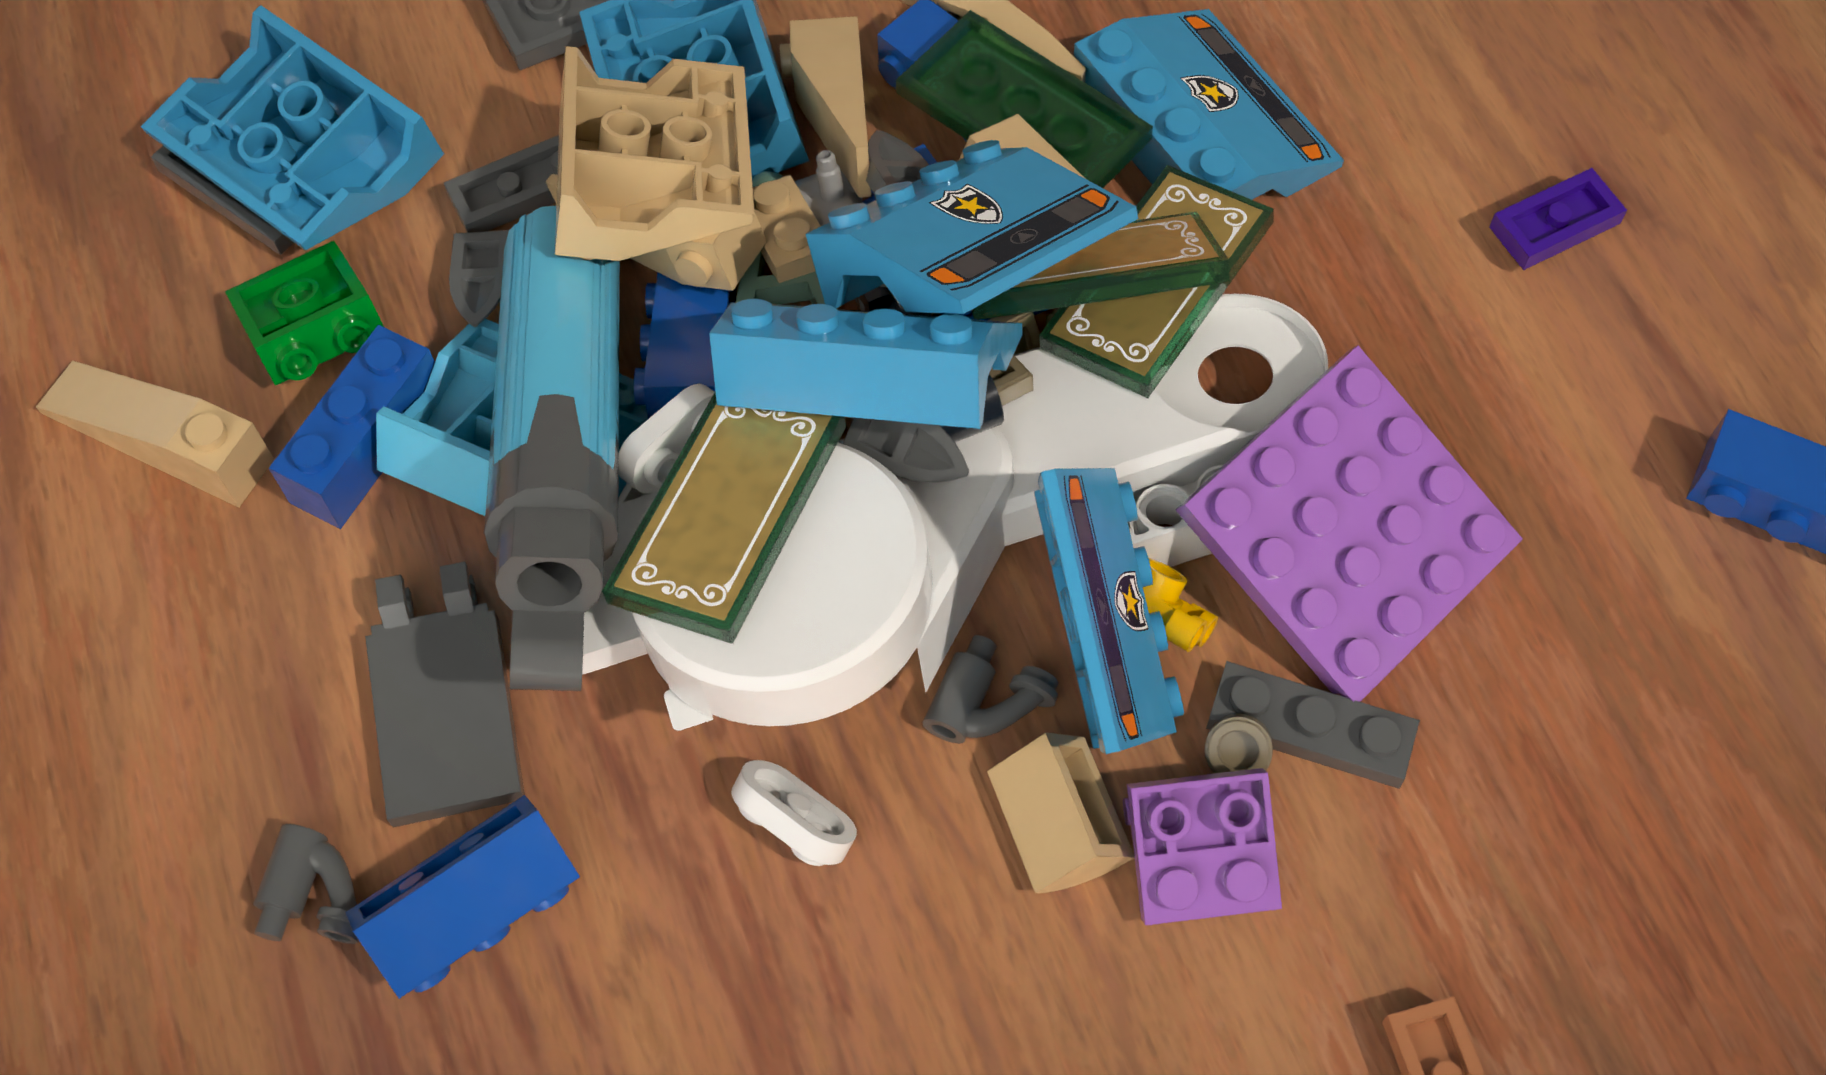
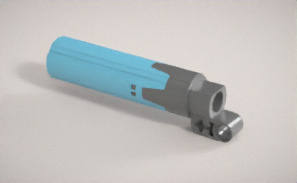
[484,205,620,691]

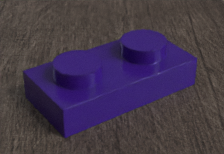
[1489,168,1627,270]

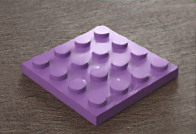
[1175,345,1523,702]

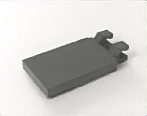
[365,562,525,828]

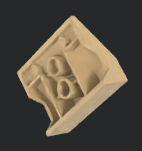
[555,46,754,261]

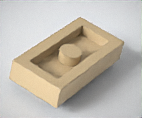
[753,175,821,283]

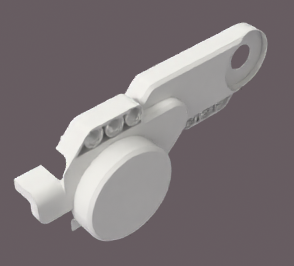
[582,294,1328,731]

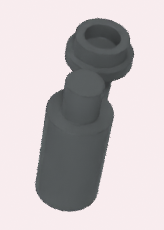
[922,635,1058,744]
[253,824,358,944]

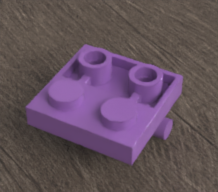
[1123,768,1282,925]

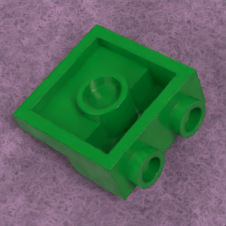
[225,240,384,386]

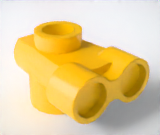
[1143,558,1218,652]

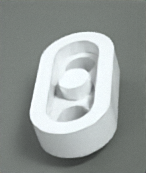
[618,384,717,494]
[731,760,857,866]

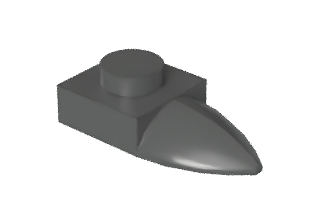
[866,130,929,195]
[449,230,509,327]
[843,418,969,483]

